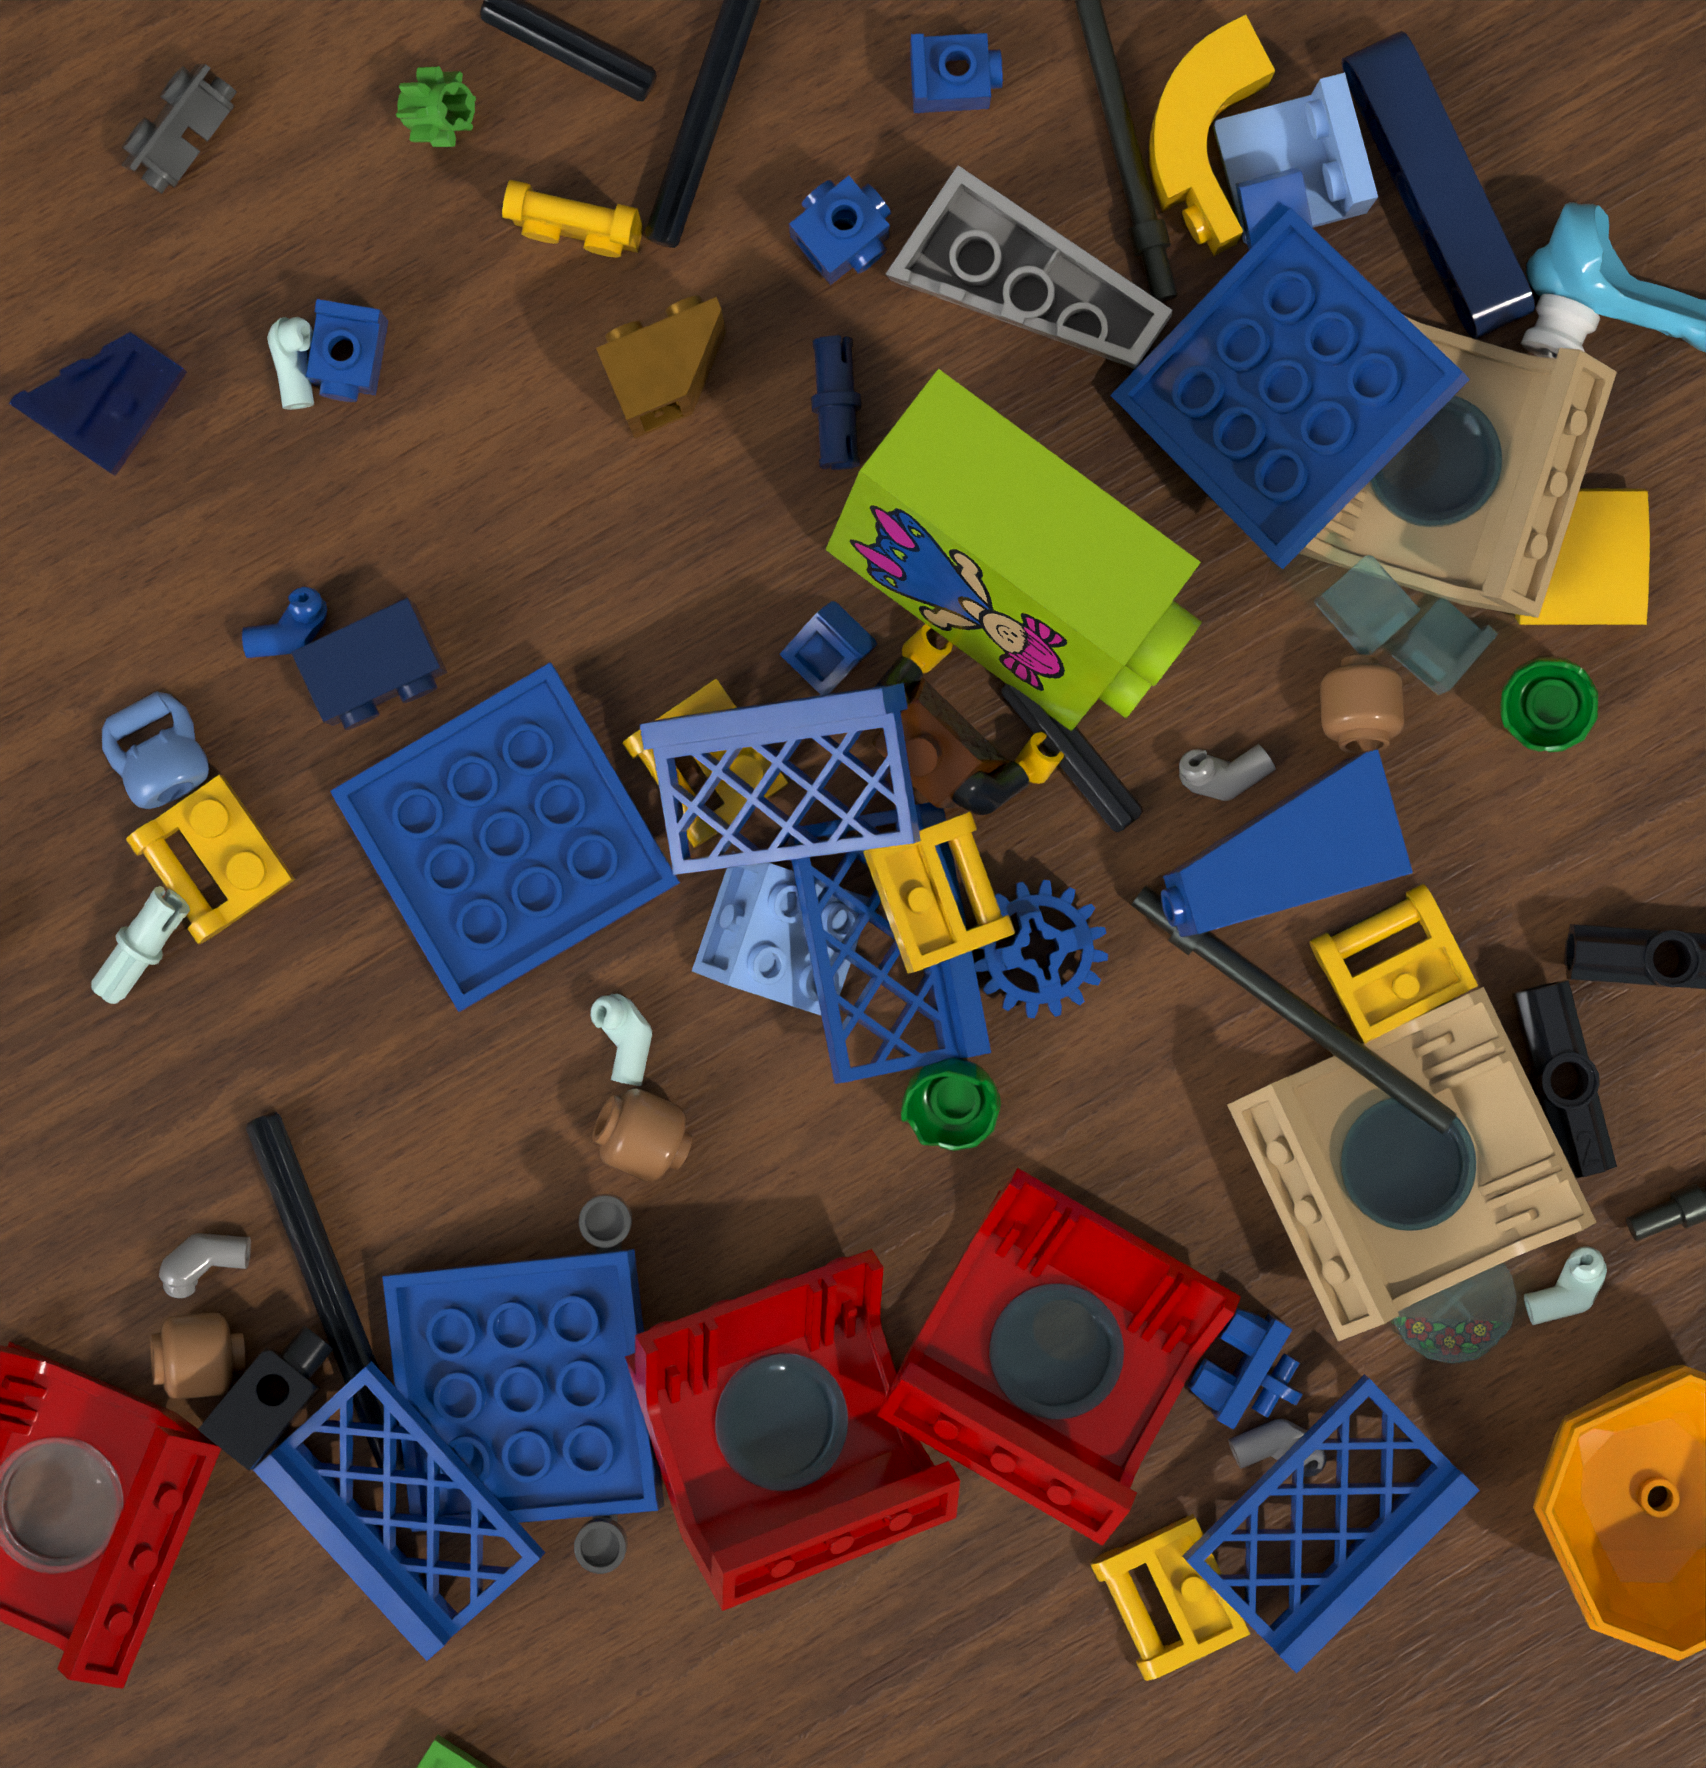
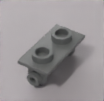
[121,64,237,194]

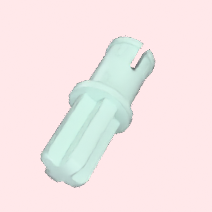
[91,886,190,1004]

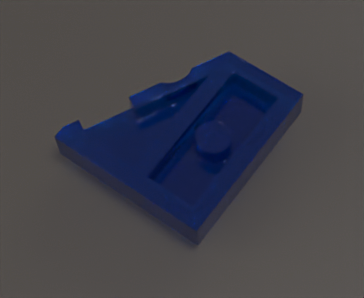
[9,332,187,476]

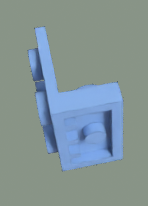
[1213,72,1378,244]
[692,851,869,1015]

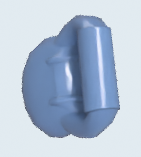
[102,691,209,809]

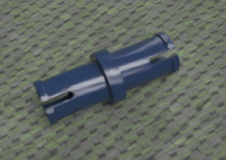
[811,335,861,470]

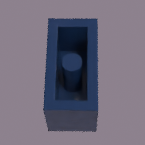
[291,598,448,730]

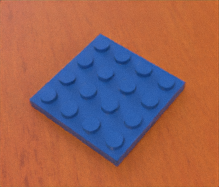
[1110,208,1470,569]
[330,662,681,1012]
[382,1249,665,1532]

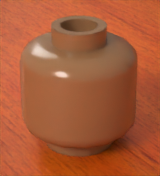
[1320,654,1405,754]
[592,1088,692,1182]
[150,1313,245,1399]

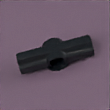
[1564,924,1706,989]
[1512,980,1617,1178]

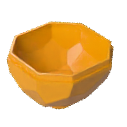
[1533,1365,1706,1661]

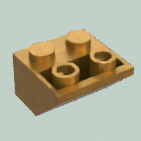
[596,295,726,439]

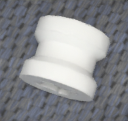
[1521,294,1601,358]

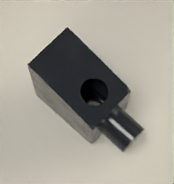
[198,1325,334,1471]

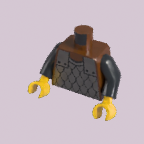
[872,624,1064,815]

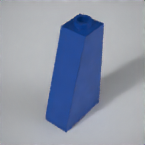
[1161,749,1413,938]

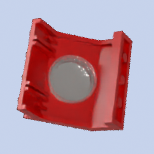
[0,1341,221,1689]

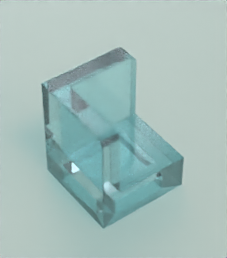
[1314,555,1420,655]
[1391,598,1498,695]

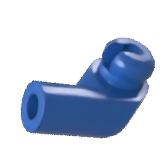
[242,587,327,658]

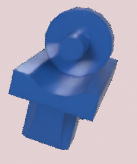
[1188,1308,1303,1430]

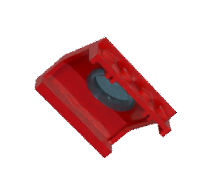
[877,1168,1241,1546]
[625,1249,960,1611]

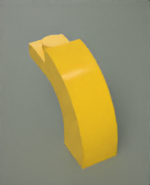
[1148,14,1275,256]

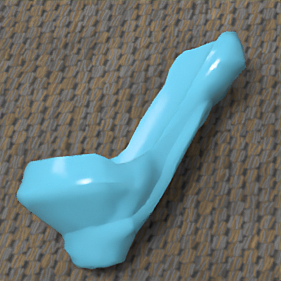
[1526,202,1706,352]

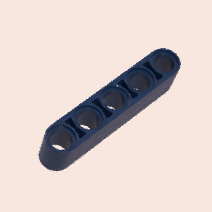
[1341,31,1535,339]

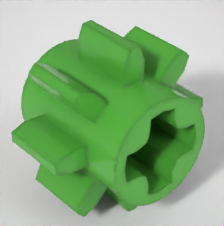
[396,66,476,147]

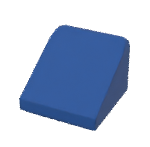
[779,601,877,695]

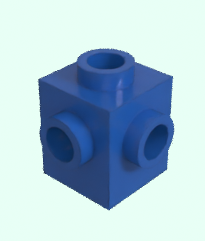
[789,175,891,285]

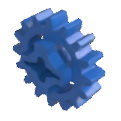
[974,880,1108,1018]

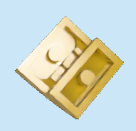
[1515,488,1650,625]

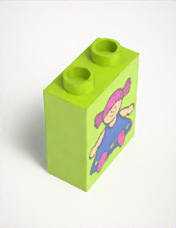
[826,369,1202,731]

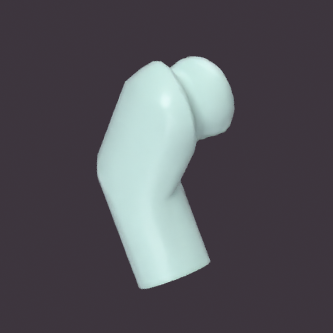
[267,317,314,410]
[590,994,652,1086]
[1524,1246,1607,1325]

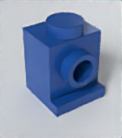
[910,33,1003,113]
[306,299,389,402]

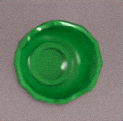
[1499,656,1598,752]
[901,1057,1001,1151]

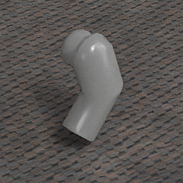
[1179,744,1276,801]
[159,1233,251,1299]
[1228,1419,1327,1477]

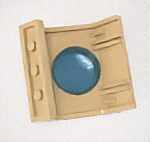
[1299,315,1617,618]
[1227,987,1597,1341]

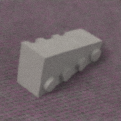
[886,165,1172,369]

